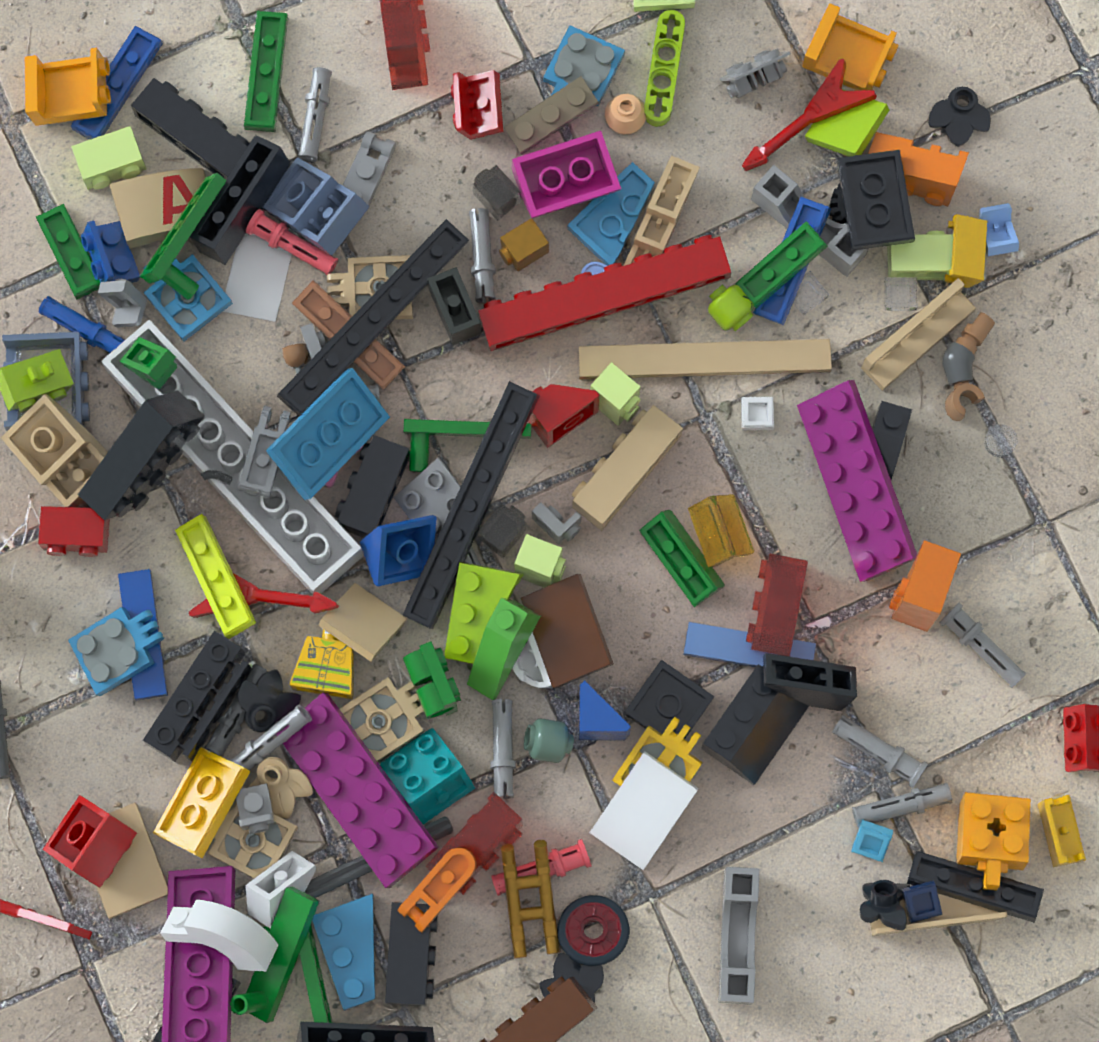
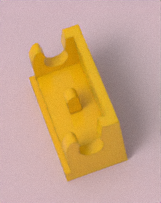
[945,214,987,288]
[1037,795,1086,868]

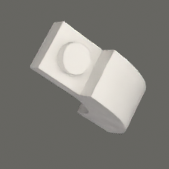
[160,900,278,972]

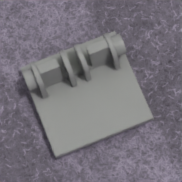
[720,48,791,98]
[393,458,461,543]

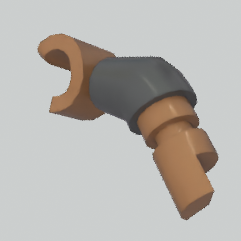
[942,312,995,421]

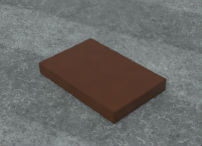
[520,573,614,688]

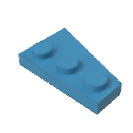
[567,162,655,266]
[312,894,375,1011]

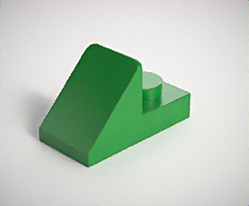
[119,337,177,389]

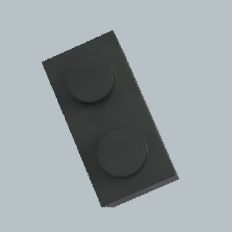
[427,267,481,345]

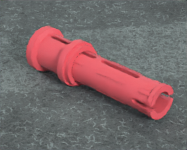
[246,209,338,275]
[491,839,592,896]

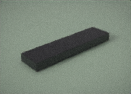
[907,851,1044,923]

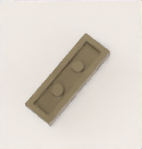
[504,76,599,155]

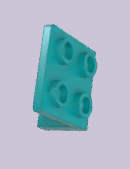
[380,728,475,825]

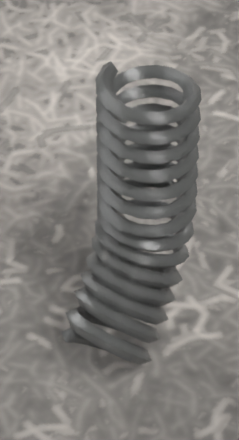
[200,470,232,485]

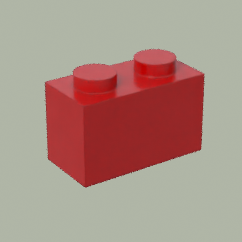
[38,506,110,557]

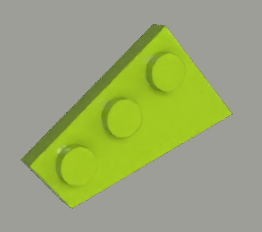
[444,562,524,664]

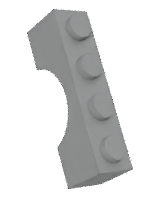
[751,165,869,277]
[718,867,760,1005]

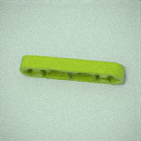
[644,10,685,127]

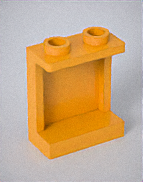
[802,3,899,91]
[25,47,111,126]

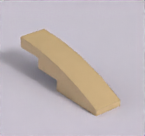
[623,155,700,266]

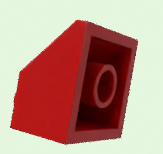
[528,384,600,448]
[42,795,137,888]

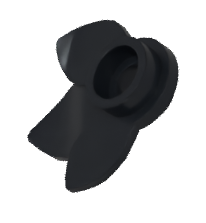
[928,86,991,147]
[238,669,301,732]
[539,953,604,1003]

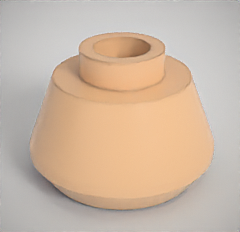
[605,94,646,134]

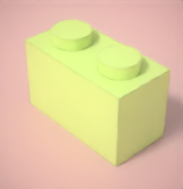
[71,126,147,190]
[887,230,953,280]
[590,362,641,426]
[514,534,566,588]

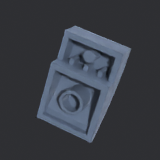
[262,157,370,256]

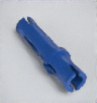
[38,296,125,354]

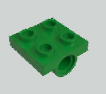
[403,641,461,719]

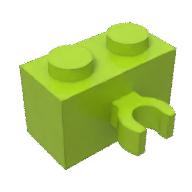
[0,349,74,412]

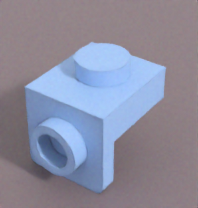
[979,203,1019,256]

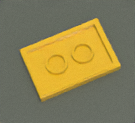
[153,747,250,858]

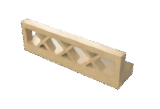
[861,278,976,391]

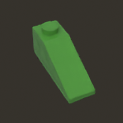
[467,598,541,700]

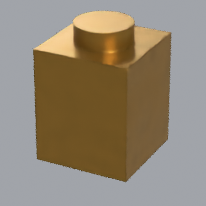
[499,218,549,272]

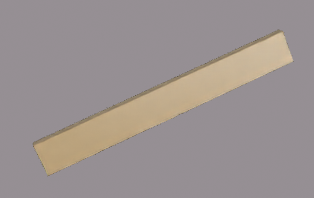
[578,339,832,380]

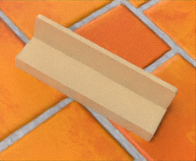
[870,894,1007,936]

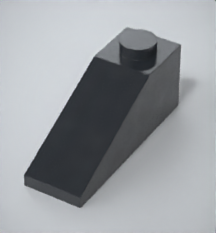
[872,401,912,481]
[763,653,857,711]

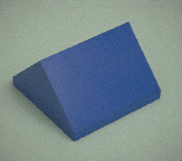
[360,515,437,587]
[579,680,631,741]

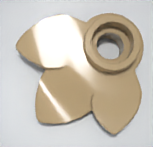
[249,757,313,819]

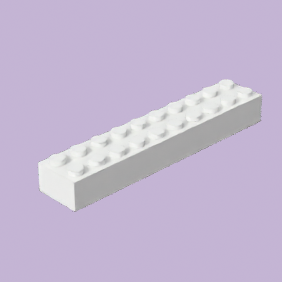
[101,320,364,594]

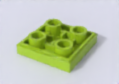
[805,89,890,156]

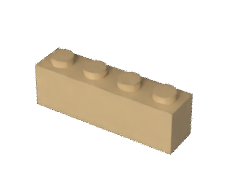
[572,405,683,531]

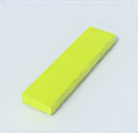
[175,514,256,639]

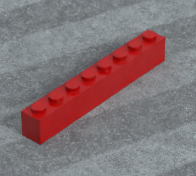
[478,235,731,351]

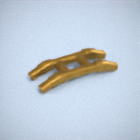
[501,840,560,959]

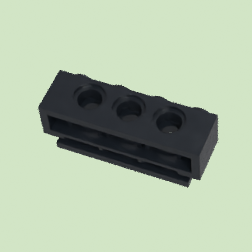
[143,631,252,762]

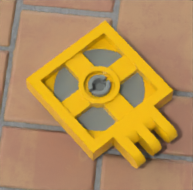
[612,717,703,786]

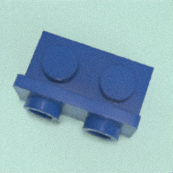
[81,221,140,283]

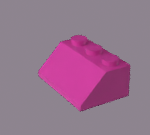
[511,131,621,219]

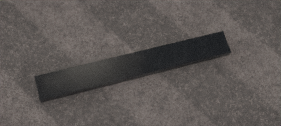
[277,219,469,417]
[403,381,540,629]

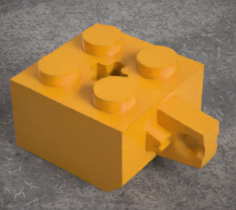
[957,792,1031,891]

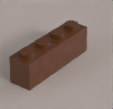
[480,976,598,1042]

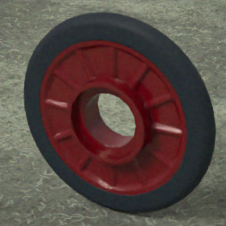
[557,895,630,966]

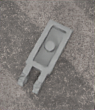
[238,406,291,498]

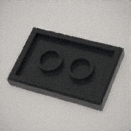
[837,150,915,251]

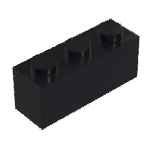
[335,435,410,538]
[385,902,438,1006]

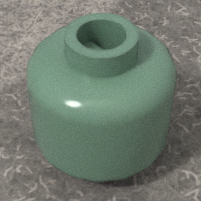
[524,718,574,763]

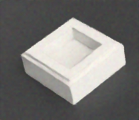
[741,397,774,430]

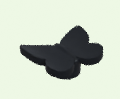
[860,880,910,931]

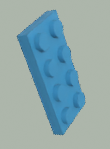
[266,368,390,500]

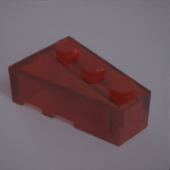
[380,0,431,90]
[746,553,808,657]
[425,792,523,897]

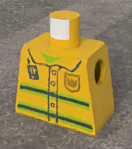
[290,629,354,700]

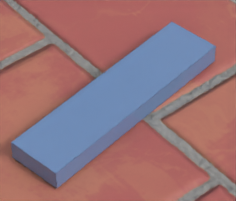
[683,622,816,667]

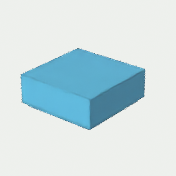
[851,820,893,862]

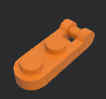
[397,848,477,933]

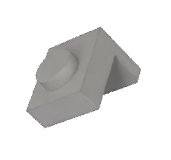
[98,279,148,328]

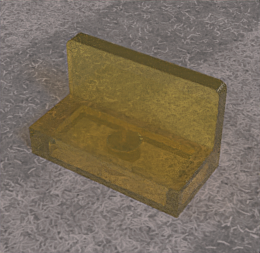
[688,494,754,567]

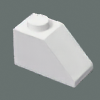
[246,851,316,929]

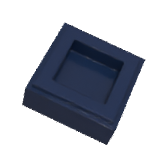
[901,881,943,923]

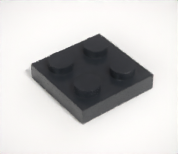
[624,660,715,739]

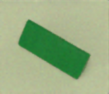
[639,510,725,607]

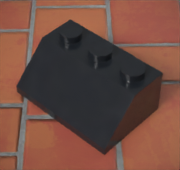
[701,664,809,785]

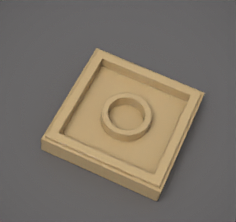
[318,583,407,662]

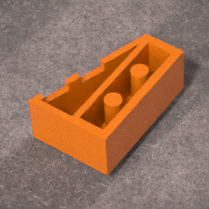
[868,132,969,207]
[889,540,961,632]

